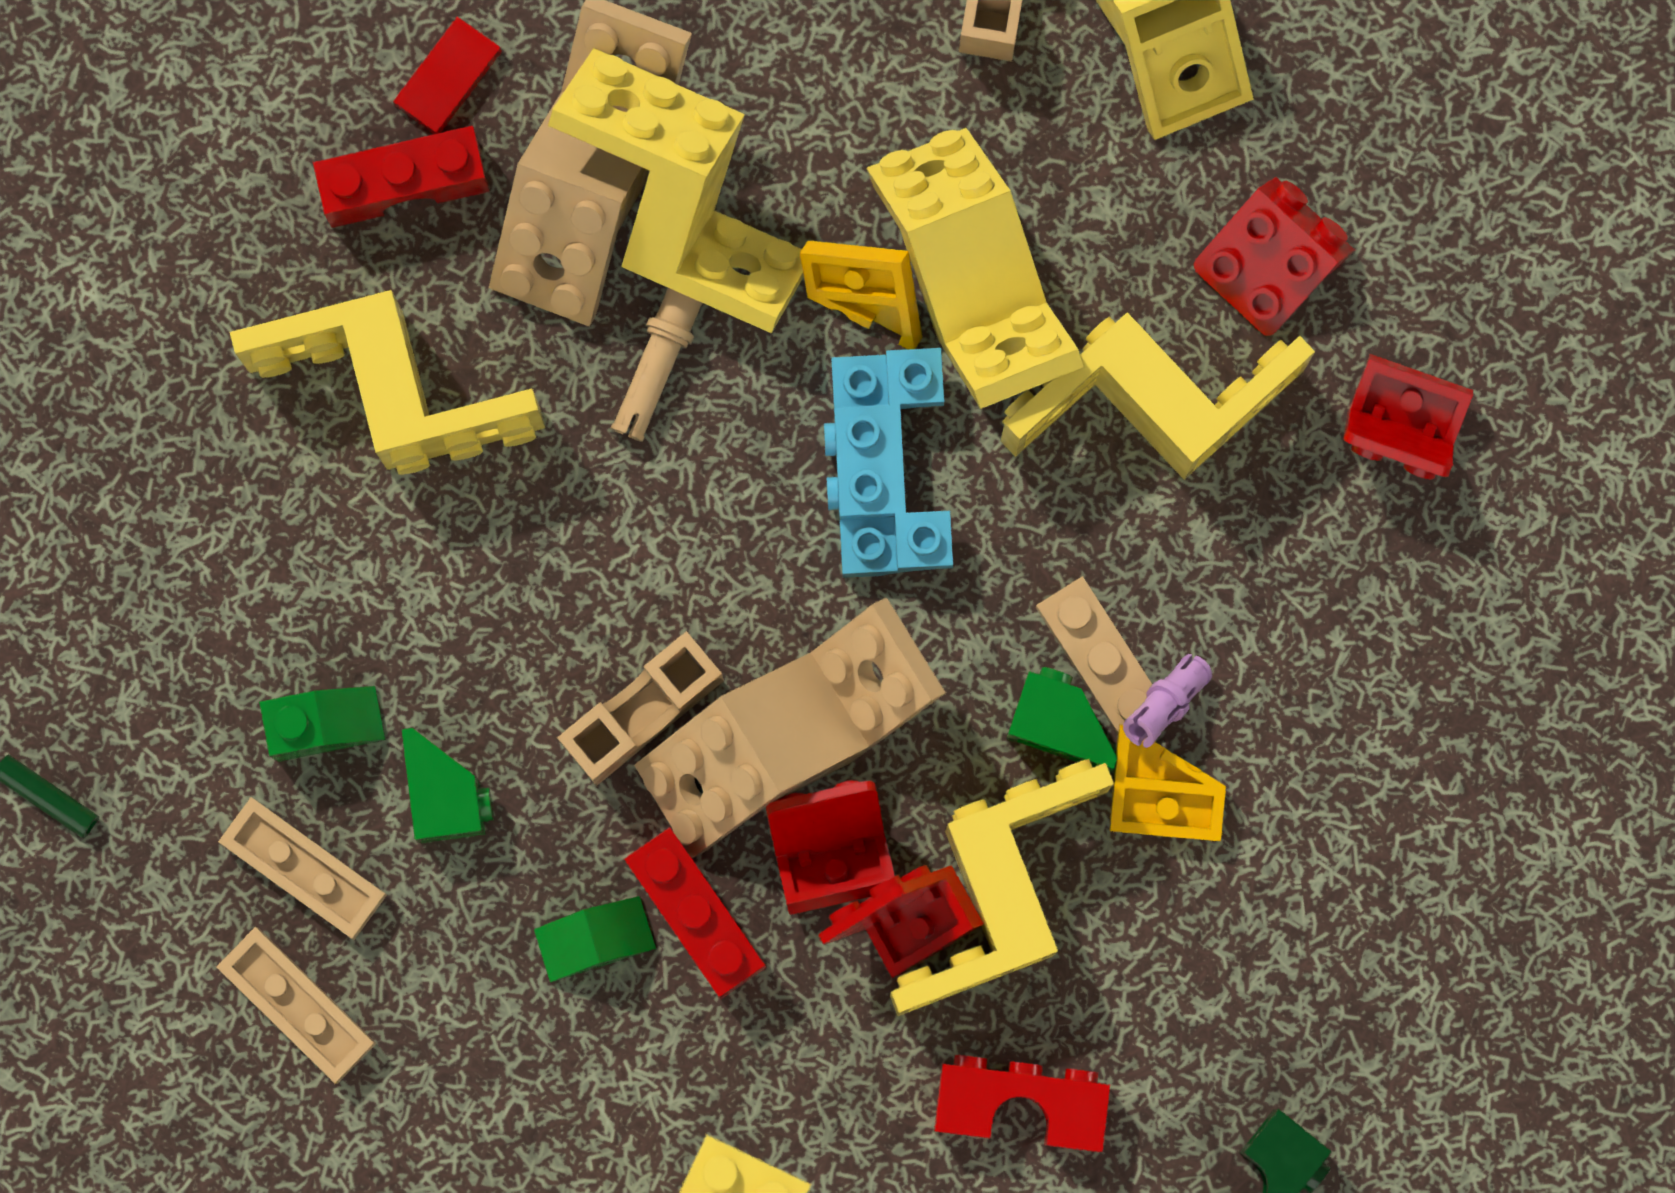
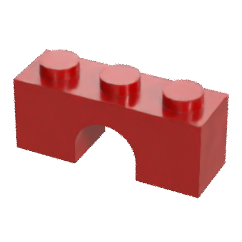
[313,126,490,228]
[624,827,766,999]
[934,1055,1110,1152]

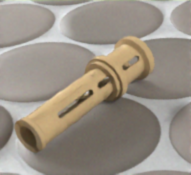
[611,288,702,442]

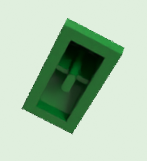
[534,896,656,983]

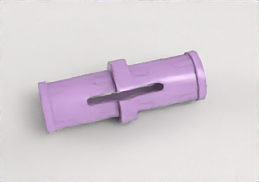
[1123,654,1212,748]

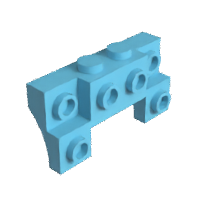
[824,348,953,578]

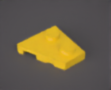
[800,241,922,349]
[1109,724,1226,841]

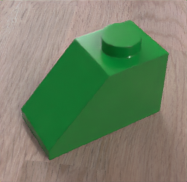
[1006,667,1117,774]
[259,686,386,762]
[401,728,494,843]

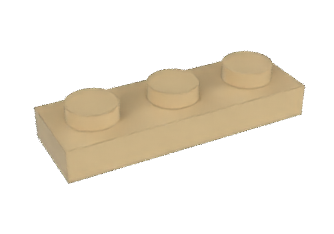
[1036,576,1152,735]
[218,797,387,940]
[217,927,377,1084]

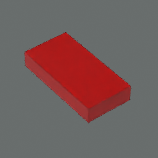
[393,16,502,134]

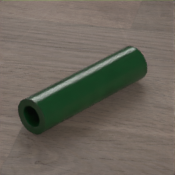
[0,754,99,839]

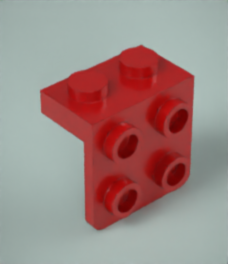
[1194,177,1355,336]
[1343,354,1473,479]
[766,780,895,915]
[818,865,984,978]

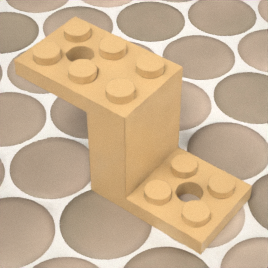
[489,0,692,327]
[634,598,946,858]

